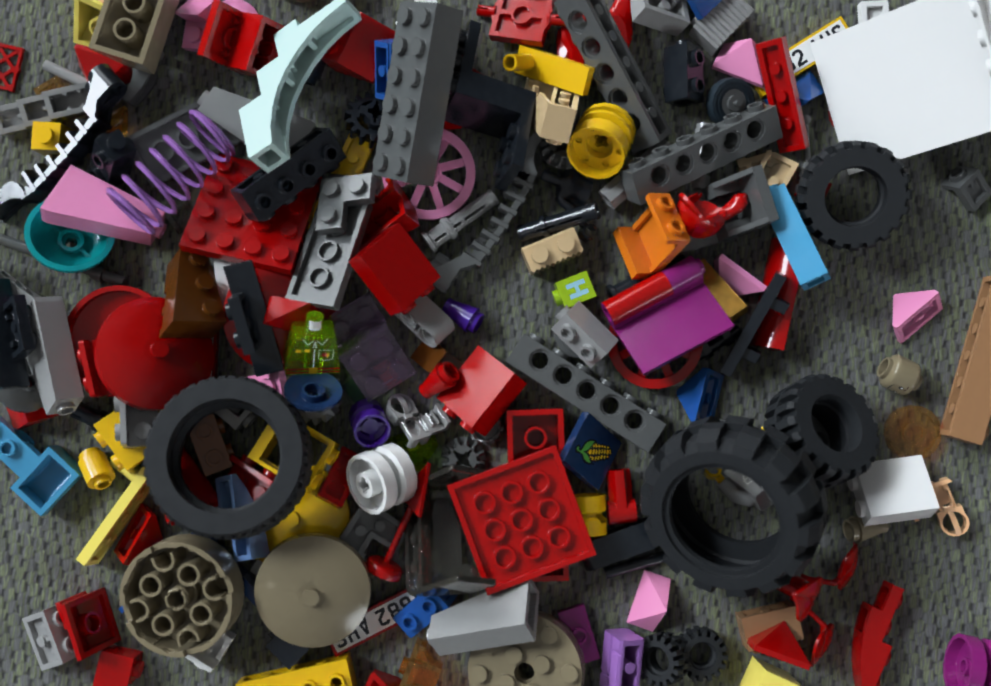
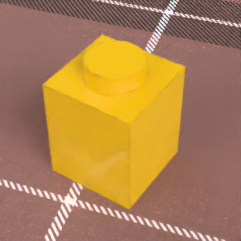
[31,121,74,156]

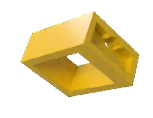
[247,424,340,493]

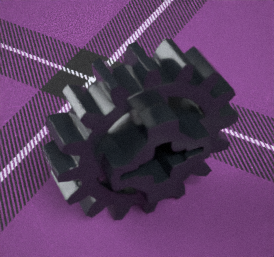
[344,92,383,148]

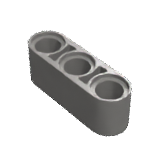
[395,295,455,348]

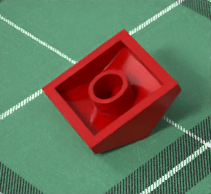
[60,587,121,661]

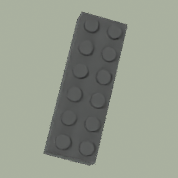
[372,1,464,187]

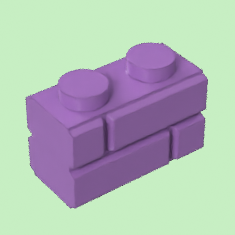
[599,628,644,686]

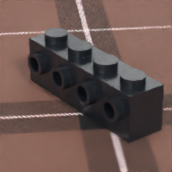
[230,127,347,222]

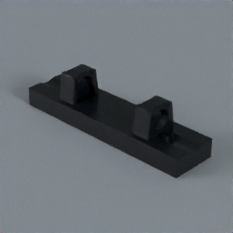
[720,271,790,377]

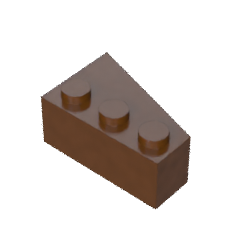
[159,249,227,338]

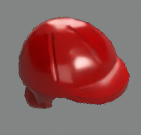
[676,192,748,239]

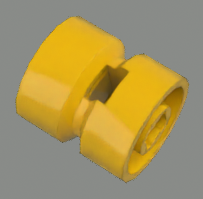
[574,493,607,537]

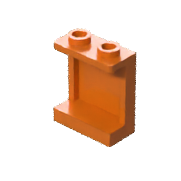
[613,193,691,280]

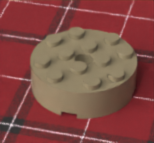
[119,534,244,658]
[468,610,585,686]

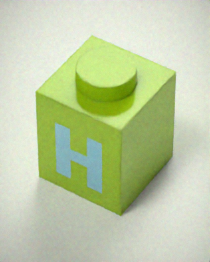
[551,271,597,308]

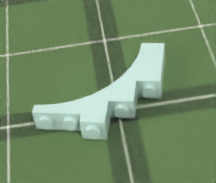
[239,0,362,173]

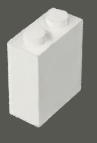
[847,455,940,526]

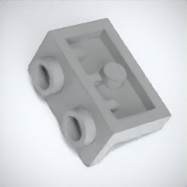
[114,396,158,448]
[22,605,76,671]

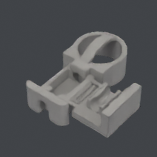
[385,393,451,449]

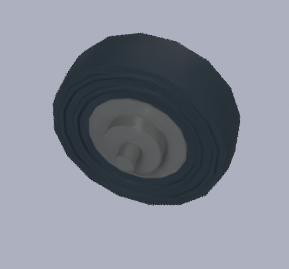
[706,77,755,123]

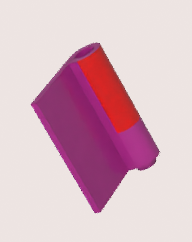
[601,256,734,376]

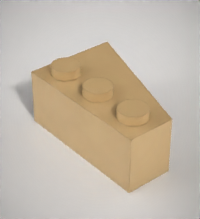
[525,77,580,145]

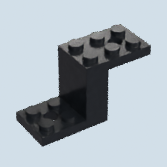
[445,20,536,191]

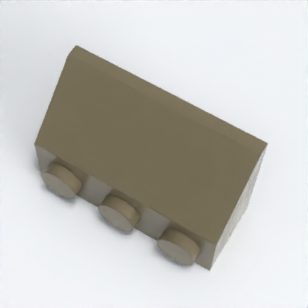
[88,0,179,75]

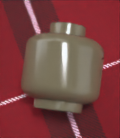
[877,354,923,395]

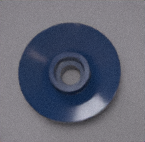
[284,371,343,412]

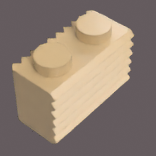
[521,227,583,276]

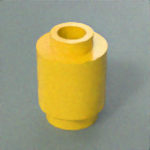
[78,447,116,490]

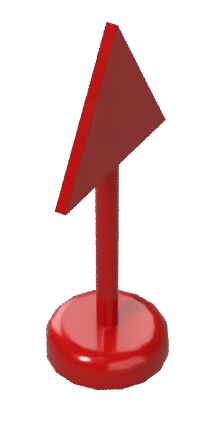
[365,463,431,582]

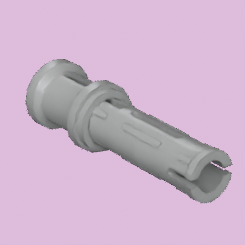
[420,189,499,254]

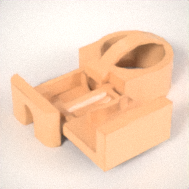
[914,477,970,537]

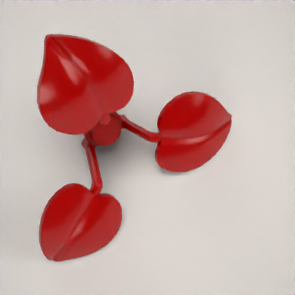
[777,542,858,667]

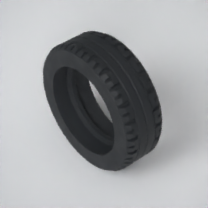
[143,375,314,540]

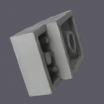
[630,0,691,37]

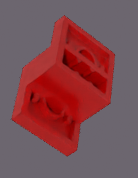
[197,0,285,78]

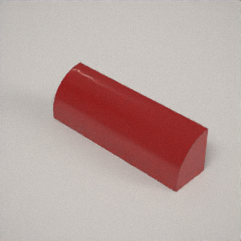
[749,237,799,351]

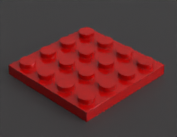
[179,154,323,276]
[447,445,597,596]

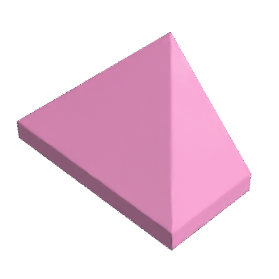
[712,38,764,88]
[713,254,767,296]
[892,290,943,344]
[626,569,671,632]

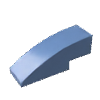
[215,474,270,562]

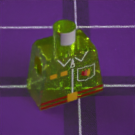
[283,311,340,375]

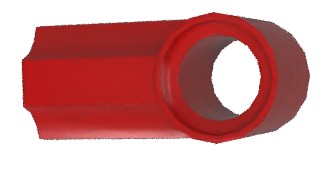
[606,468,637,525]

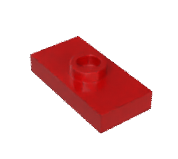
[315,446,357,509]

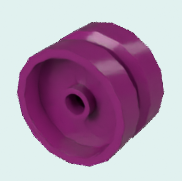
[943,633,991,686]

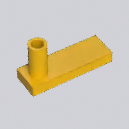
[503,45,595,96]

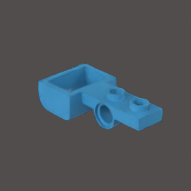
[0,415,83,516]

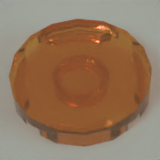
[884,405,941,459]

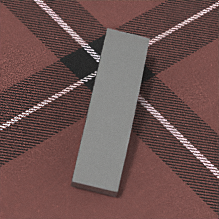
[0,81,89,136]

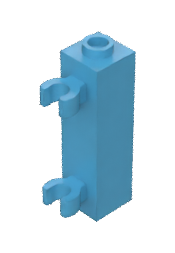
[769,183,831,291]

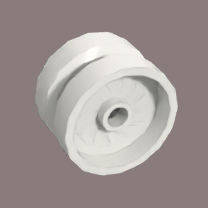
[346,443,417,515]

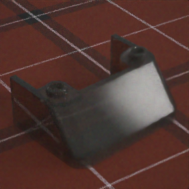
[404,464,496,597]

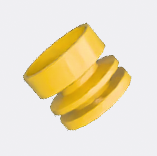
[566,102,636,179]

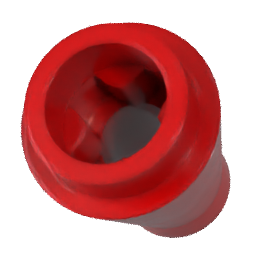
[419,361,460,399]

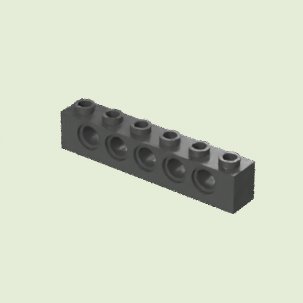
[553,0,672,154]
[619,101,783,205]
[506,332,666,453]

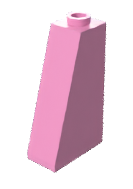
[40,165,167,246]

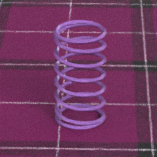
[106,110,236,235]

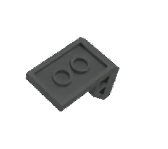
[672,164,779,254]

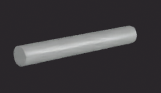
[42,60,121,105]

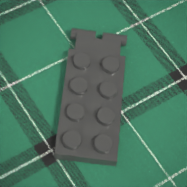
[285,173,381,311]

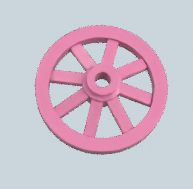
[382,129,476,221]

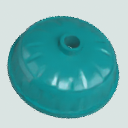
[24,201,115,273]

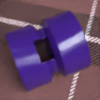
[348,399,391,448]

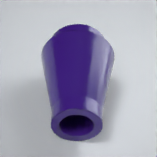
[442,298,485,334]

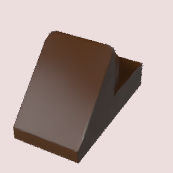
[410,342,463,373]

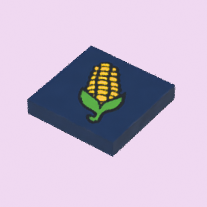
[560,412,622,491]

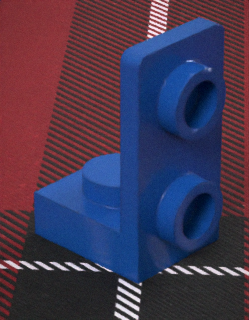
[393,572,459,638]

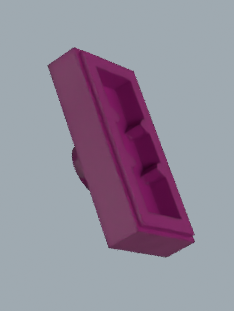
[557,603,601,663]

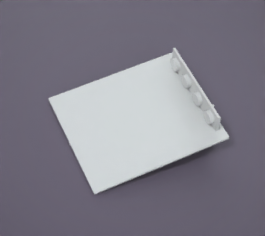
[810,0,991,175]

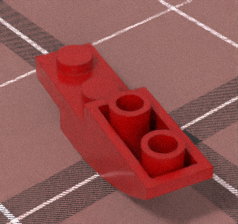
[851,580,904,686]

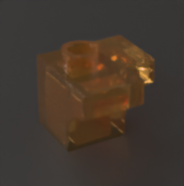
[398,637,443,686]

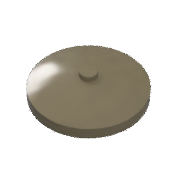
[254,532,371,648]

